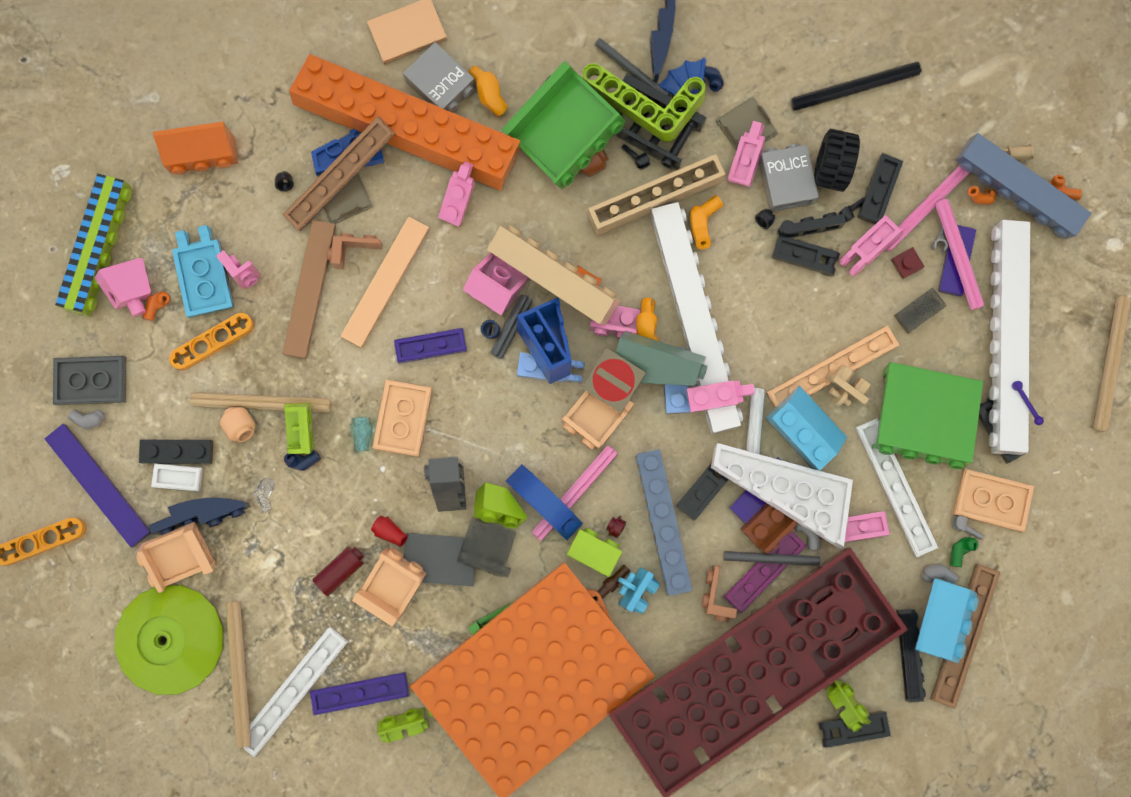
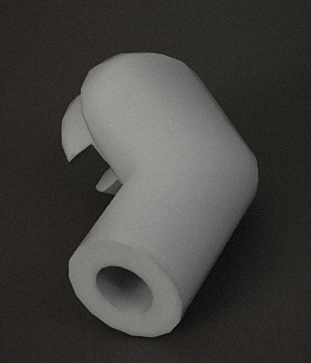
[68,409,105,429]
[796,523,820,550]
[921,564,959,584]

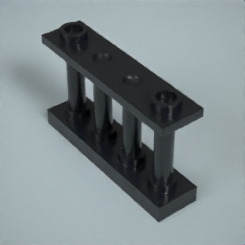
[615,73,707,170]

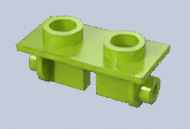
[826,680,871,732]
[377,707,429,743]

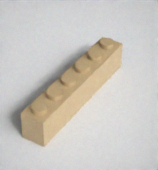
[588,154,726,236]
[487,225,621,325]

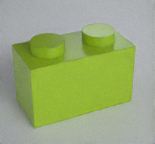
[567,527,623,577]

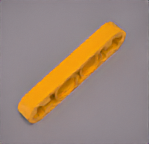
[169,313,254,371]
[0,517,87,565]

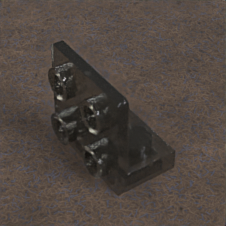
[457,517,516,578]

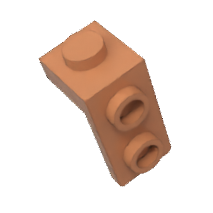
[328,233,383,269]
[702,565,737,622]

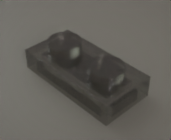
[894,287,947,334]

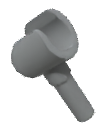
[931,223,948,252]
[952,516,984,540]

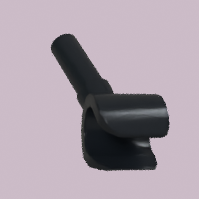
[621,144,650,169]
[838,197,864,222]

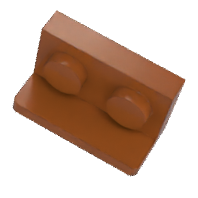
[740,503,798,554]

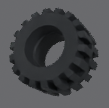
[814,128,860,192]

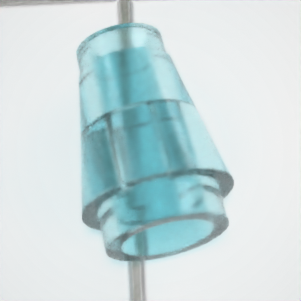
[350,417,373,451]

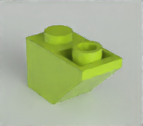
[473,482,527,529]

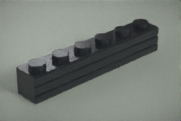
[896,609,926,703]

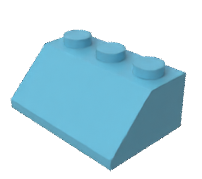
[765,386,847,470]
[916,578,978,664]

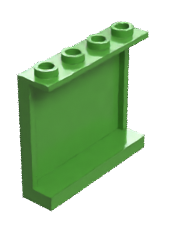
[501,61,626,189]
[872,362,983,469]

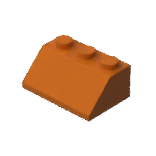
[153,121,238,175]

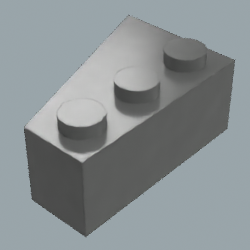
[424,457,466,512]

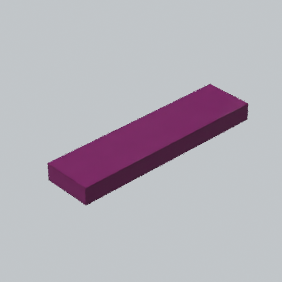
[723,532,807,614]

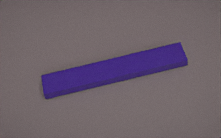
[44,424,151,548]

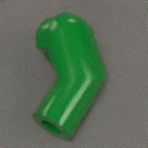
[950,537,979,568]

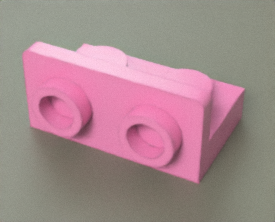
[216,250,261,289]
[590,306,640,339]

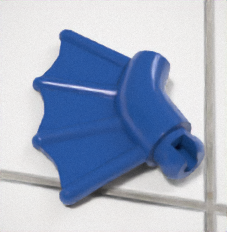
[658,58,706,96]

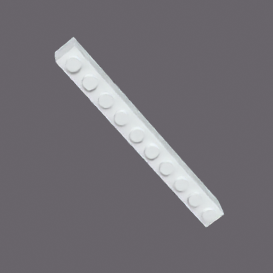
[650,202,743,435]
[988,220,1030,455]

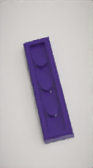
[310,672,410,715]

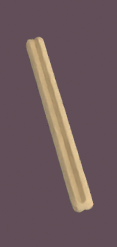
[1094,296,1131,432]
[190,392,331,413]
[226,601,251,748]

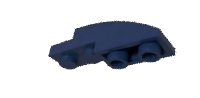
[148,498,251,535]

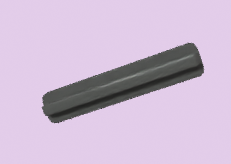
[491,294,532,359]

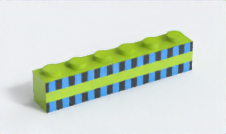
[55,173,132,317]

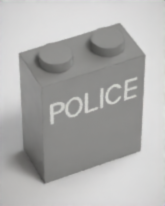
[403,42,476,113]
[759,144,819,212]

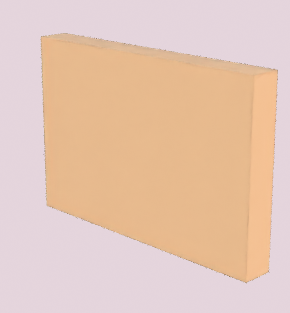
[367,0,447,64]
[372,380,433,457]
[953,468,1034,532]

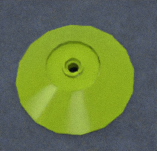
[114,585,223,695]

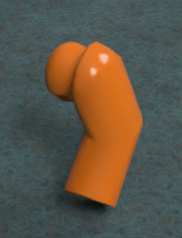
[1050,175,1082,201]
[968,186,997,205]
[142,291,170,321]

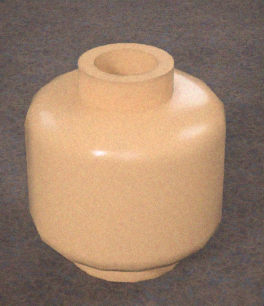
[220,407,256,442]

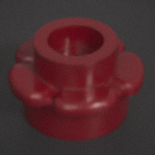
[606,516,627,539]

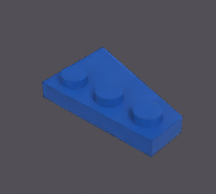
[311,129,384,176]

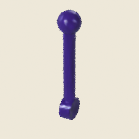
[1012,381,1044,425]

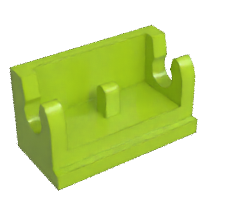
[284,403,314,454]

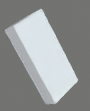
[151,463,203,492]

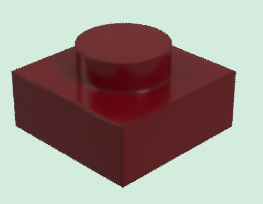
[891,247,925,280]

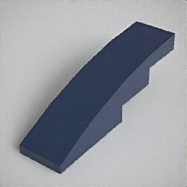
[650,0,676,83]

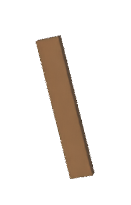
[282,116,396,231]
[282,220,336,359]
[930,564,1001,709]

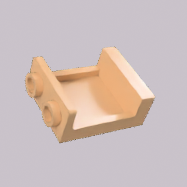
[562,391,634,450]
[136,522,215,593]
[352,548,427,627]

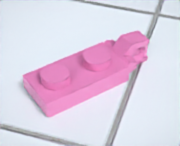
[728,121,765,187]
[438,161,475,227]
[686,380,755,413]
[821,511,890,543]

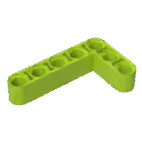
[582,63,706,142]

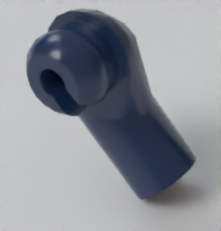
[704,66,724,92]
[284,450,321,471]

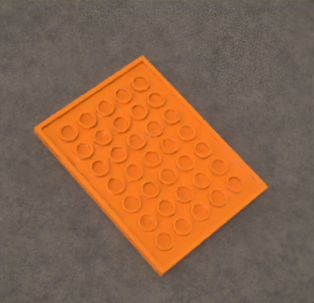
[410,562,655,797]

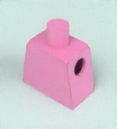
[95,257,151,317]

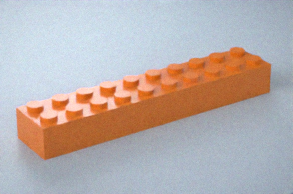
[289,54,520,191]

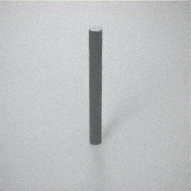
[595,38,669,96]
[723,551,820,566]

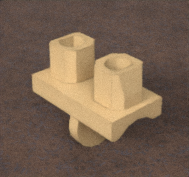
[825,365,871,406]

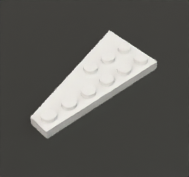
[711,443,853,549]

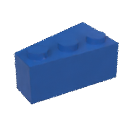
[517,297,572,384]

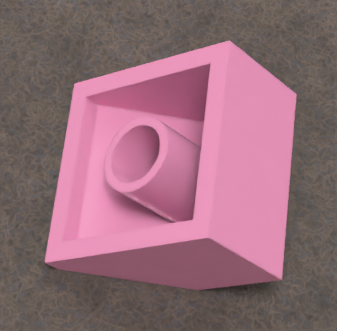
[463,253,530,315]

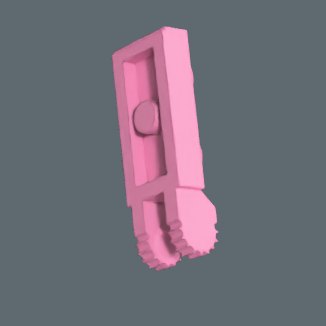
[840,215,903,277]

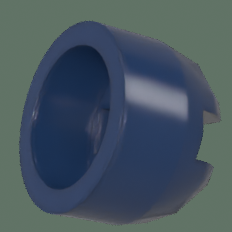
[481,320,501,339]

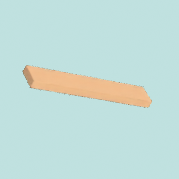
[341,217,429,348]
[766,325,899,408]

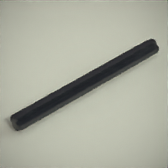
[791,62,922,111]

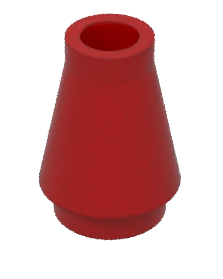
[371,515,408,547]

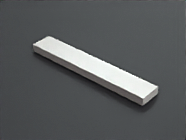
[855,418,938,558]
[243,626,349,757]

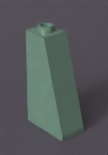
[616,330,708,386]

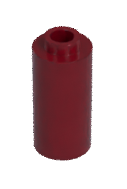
[312,546,365,597]

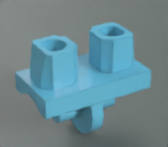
[617,567,660,614]

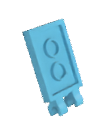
[172,225,234,318]

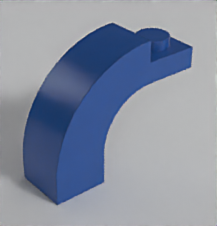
[506,464,583,540]

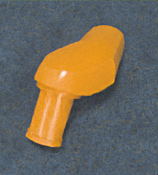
[468,66,508,117]
[689,195,723,250]
[636,297,660,342]

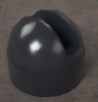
[275,171,294,192]
[755,209,775,229]

